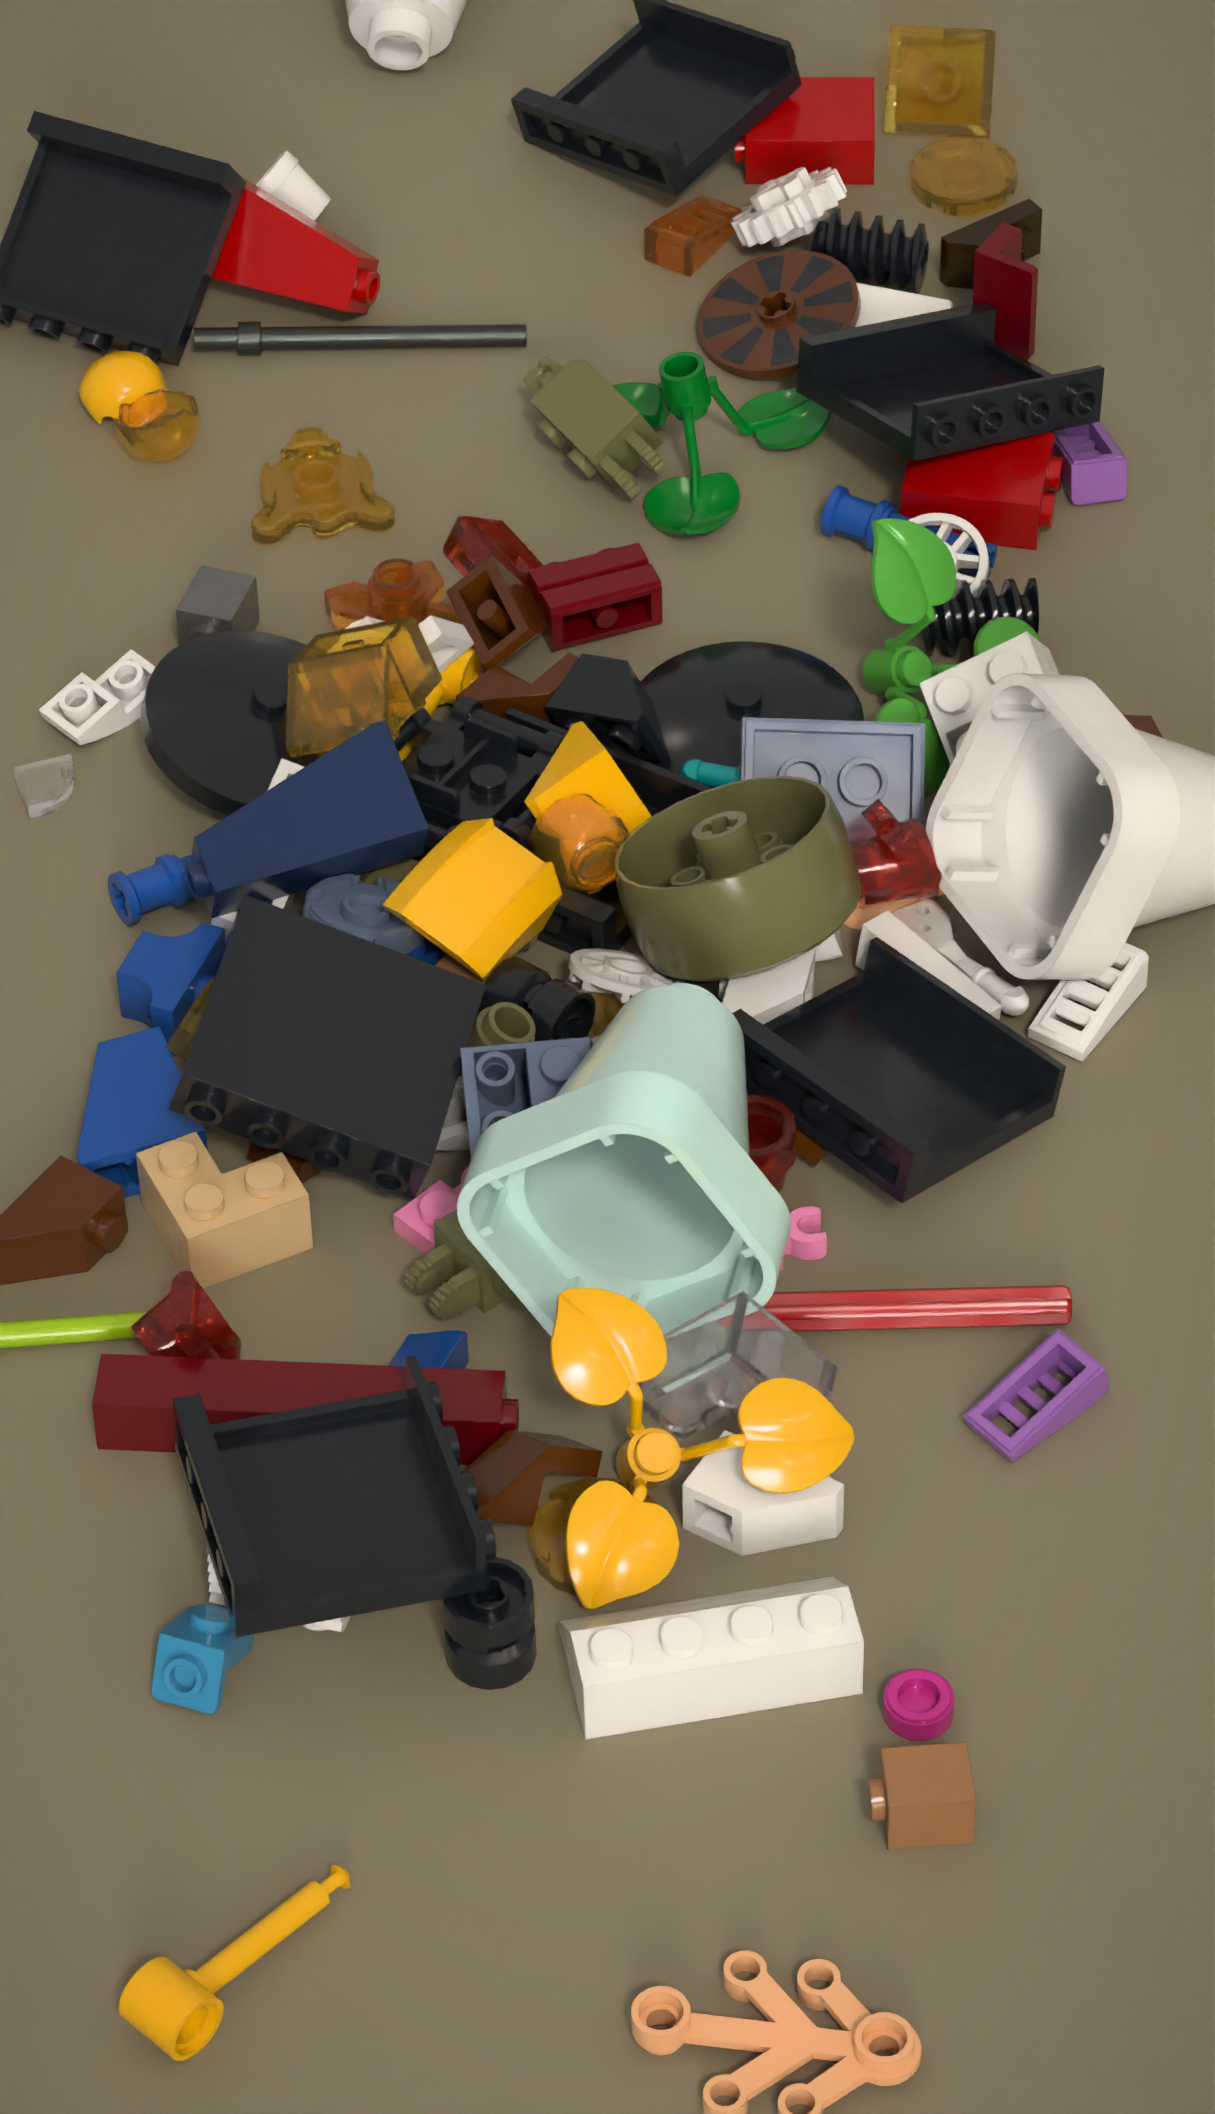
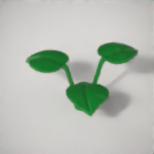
[612,352,832,535]

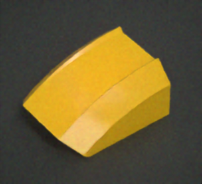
[382,818,562,980]

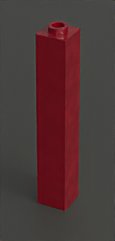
[92,1353,519,1465]

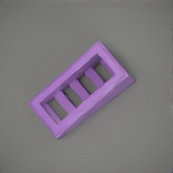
[1050,422,1127,505]
[962,1328,1110,1463]

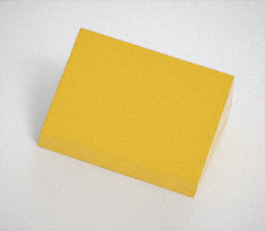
[524,721,652,894]

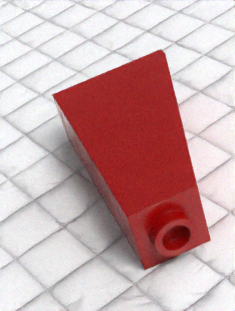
[212,176,380,314]

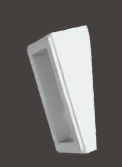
[1028,942,1149,1062]

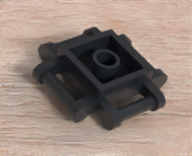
[388,696,566,849]

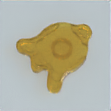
[251,427,395,544]

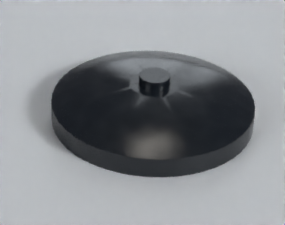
[140,630,379,816]
[638,641,864,775]

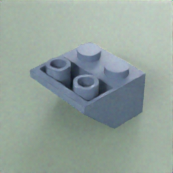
[460,1037,591,1159]

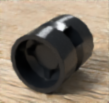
[476,957,596,1041]
[442,1557,537,1690]

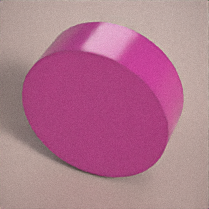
[883,1669,954,1741]

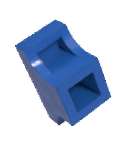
[116,922,226,1056]

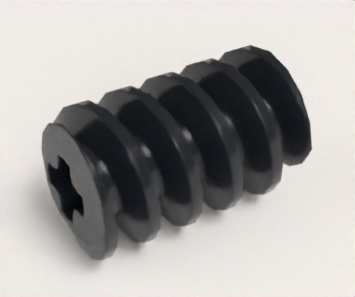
[810,207,929,294]
[918,578,1039,656]

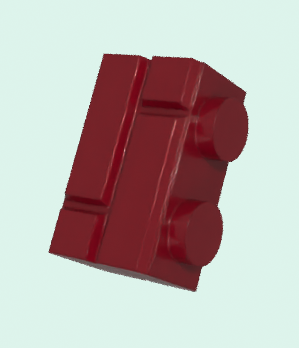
[527,542,663,653]

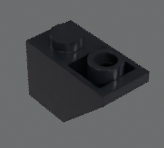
[545,653,668,762]

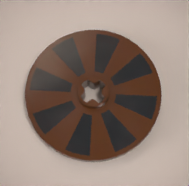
[697,250,861,379]

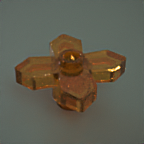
[324,558,473,648]

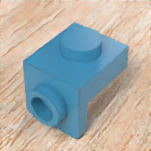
[151,1605,254,1714]

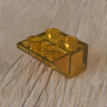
[286,616,442,758]

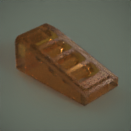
[644,195,742,277]

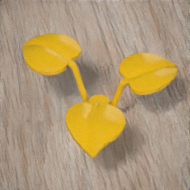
[550,1288,855,1610]

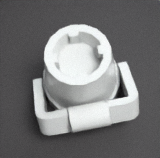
[256,150,331,221]

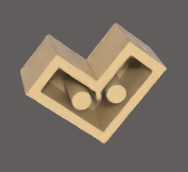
[136,1132,313,1293]

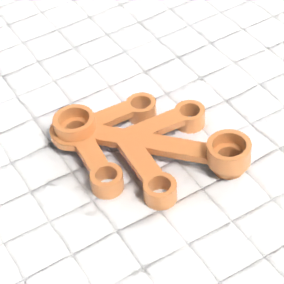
[631,1950,922,2114]

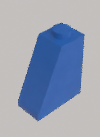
[77,1026,208,1198]

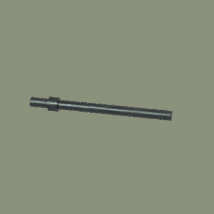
[194,321,527,355]

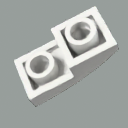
[39,649,155,745]

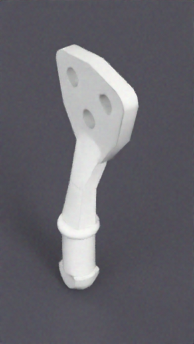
[892,899,1029,1016]

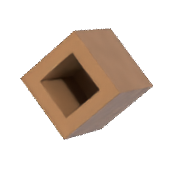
[867,1741,976,1850]

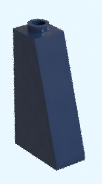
[184,720,429,918]

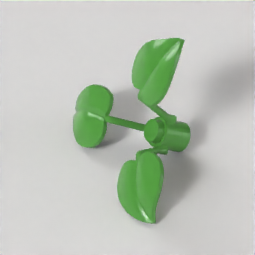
[862,518,1043,796]

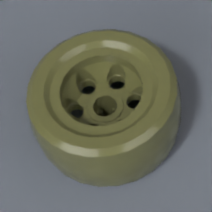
[614,776,862,981]

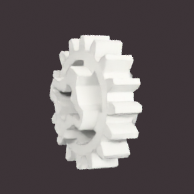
[731,167,848,247]

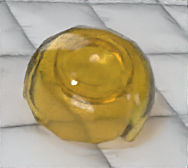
[112,388,201,463]
[530,794,629,892]

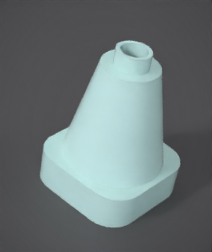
[457,983,791,1346]

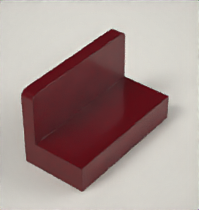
[973,222,1038,360]

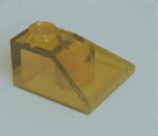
[884,25,996,138]

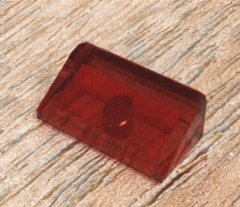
[443,515,544,587]

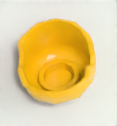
[78,351,171,431]

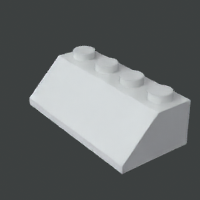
[559,1577,864,1740]

